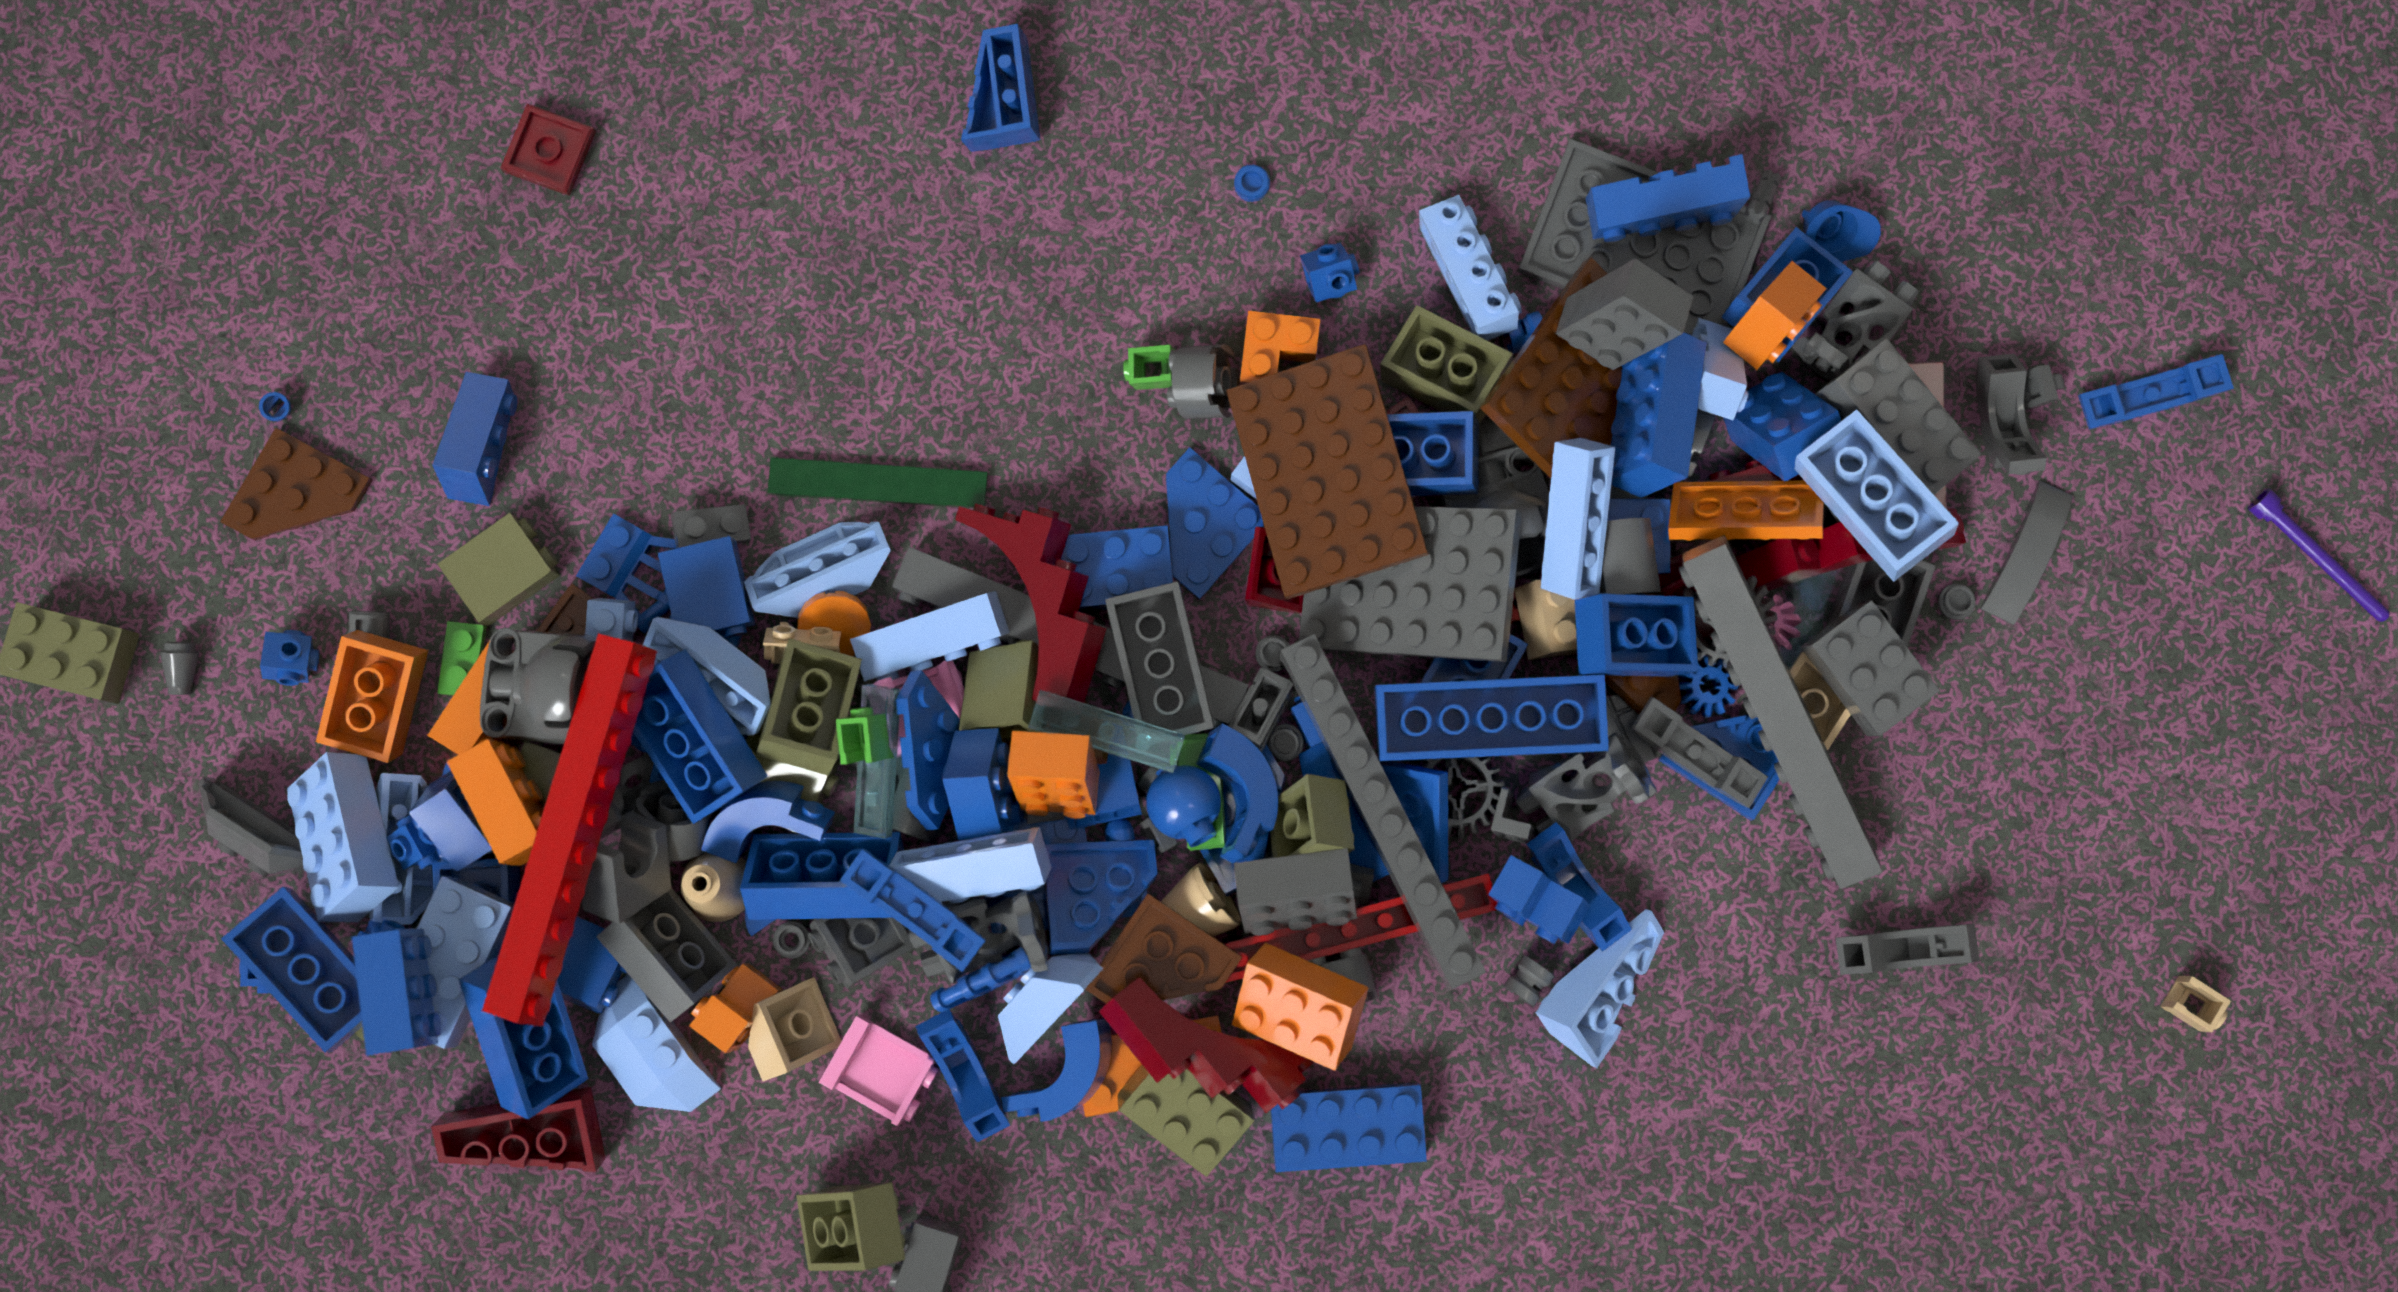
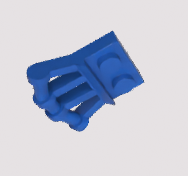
[576,513,676,634]
[930,947,1031,1012]

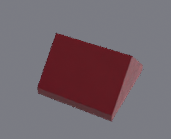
[1245,527,1304,613]

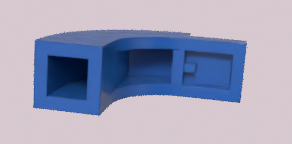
[1196,723,1278,863]
[701,781,835,863]
[1526,822,1632,952]
[916,1009,1010,1142]
[1001,1018,1112,1122]

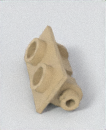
[763,625,841,664]

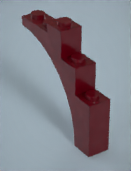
[955,503,1107,714]
[1735,508,1966,591]
[1099,977,1314,1113]

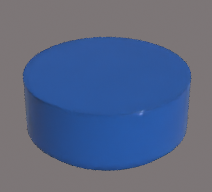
[1234,165,1270,202]

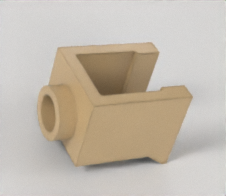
[2160,976,2231,1033]

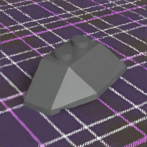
[199,777,304,877]

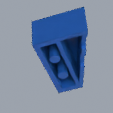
[961,24,1041,152]
[432,372,518,506]

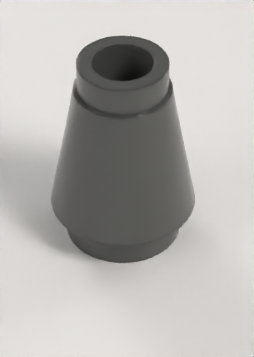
[160,642,199,695]

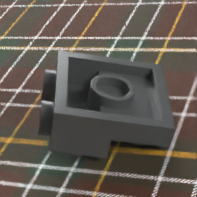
[808,918,914,989]

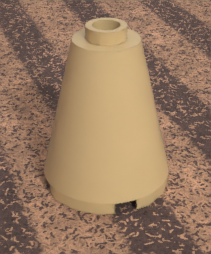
[680,852,747,922]
[1161,862,1241,937]

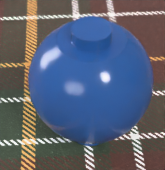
[1146,763,1221,847]

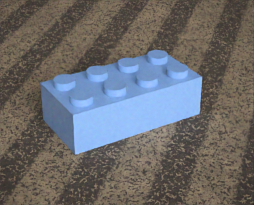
[1794,410,1959,582]
[287,752,399,922]
[417,876,515,1049]

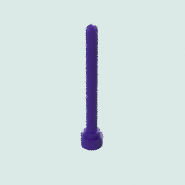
[2247,488,2390,622]

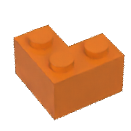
[1723,261,1827,370]
[1239,311,1320,386]
[690,963,784,1054]

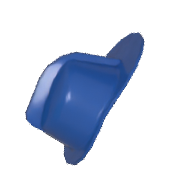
[1802,200,1881,262]

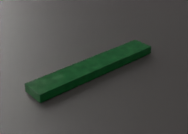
[767,457,988,509]

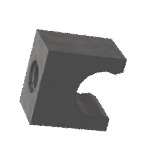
[582,811,672,924]

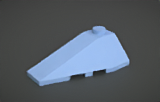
[1536,909,1664,1068]

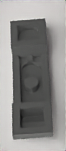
[1980,480,2073,625]
[1631,697,1768,808]

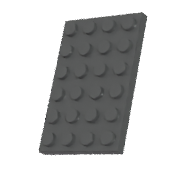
[1517,139,1771,336]
[1299,507,1522,662]

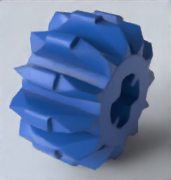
[1678,655,1739,718]

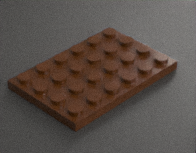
[1480,257,1623,478]
[1226,344,1429,599]

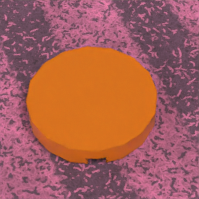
[797,591,871,656]

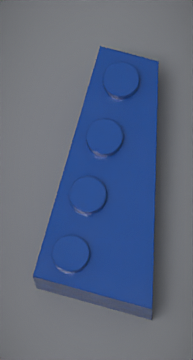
[1586,154,1750,242]

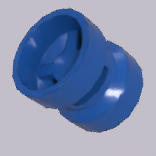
[1503,311,1543,354]

